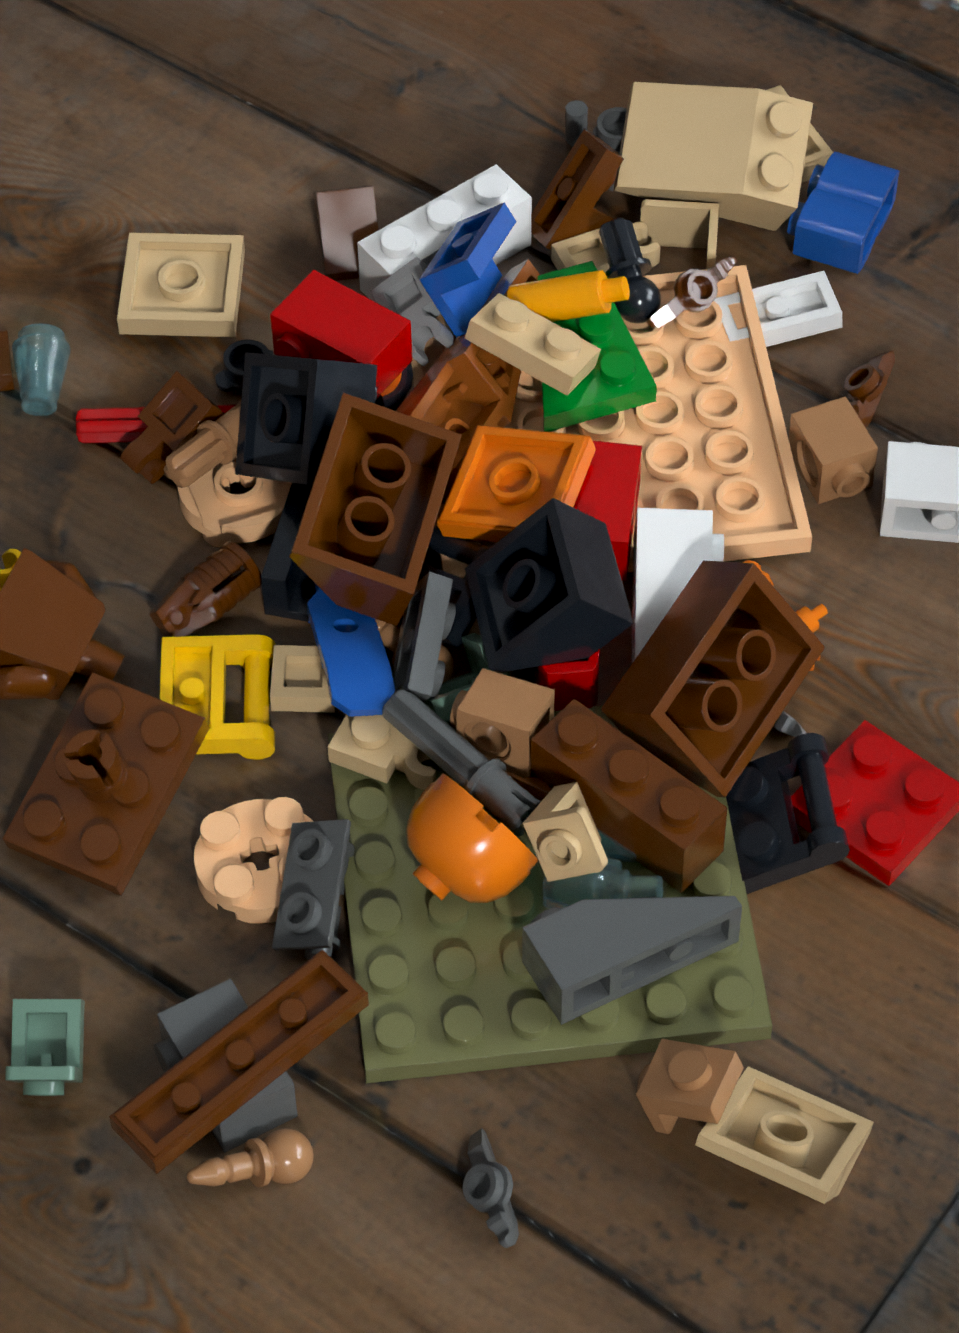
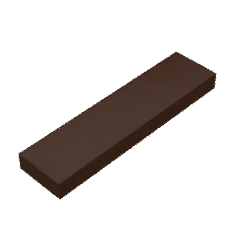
[109,950,369,1174]

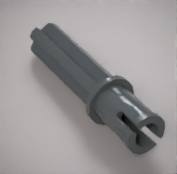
[382,689,541,837]

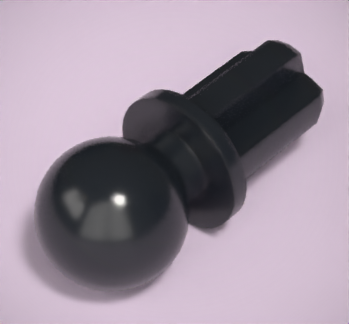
[599,218,661,324]

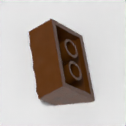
[290,392,462,626]
[601,560,825,798]

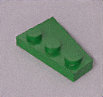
[538,261,657,432]

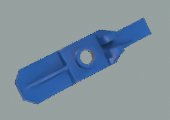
[307,581,395,717]

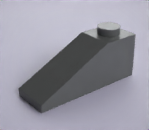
[522,896,742,1025]

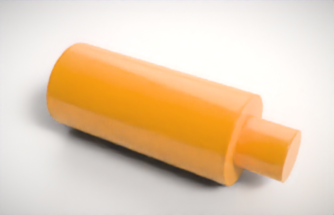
[507,270,630,322]

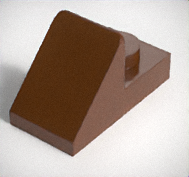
[531,130,624,250]

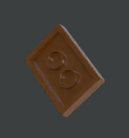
[2,672,210,896]

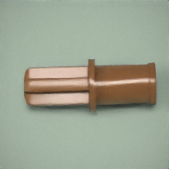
[164,400,241,488]

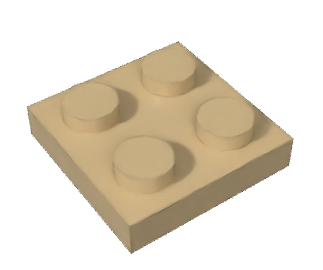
[117,233,245,337]

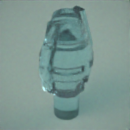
[543,858,663,909]

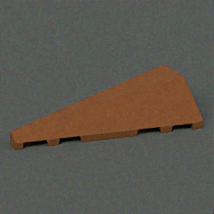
[396,259,540,504]

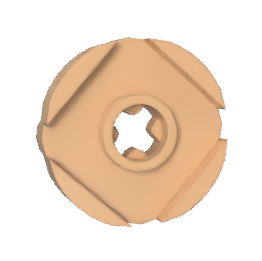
[178,450,292,548]
[194,797,314,924]

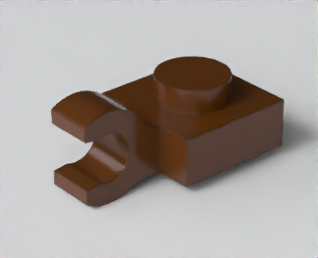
[120,371,224,484]

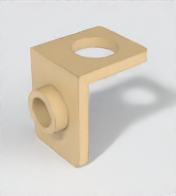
[640,199,719,269]

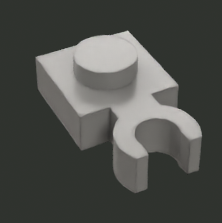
[371,257,453,366]

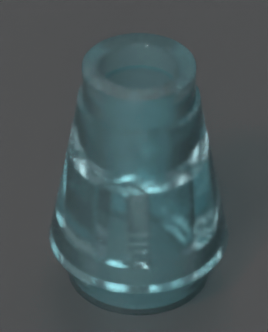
[12,324,71,416]

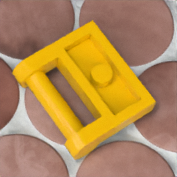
[160,634,276,760]

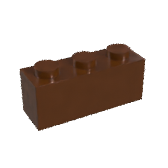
[531,699,727,893]

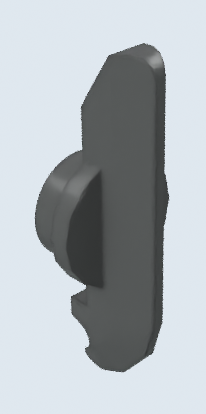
[463,1128,519,1248]

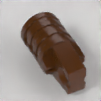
[149,541,262,637]

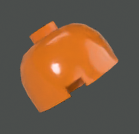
[406,773,539,903]

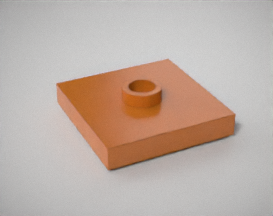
[437,425,596,542]

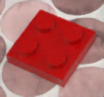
[791,720,959,886]

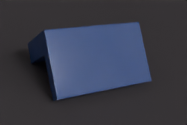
[419,202,517,338]

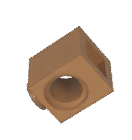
[789,396,878,504]
[450,668,555,777]

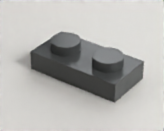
[392,572,456,703]

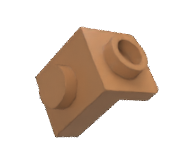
[636,1039,744,1134]

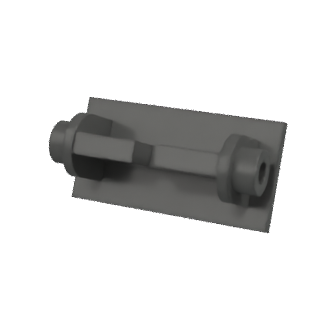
[272,819,355,960]

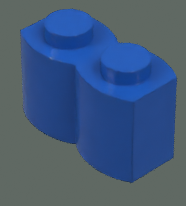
[787,151,899,274]

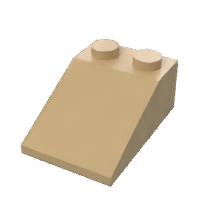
[613,82,813,231]

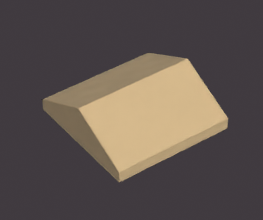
[695,1066,874,1204]

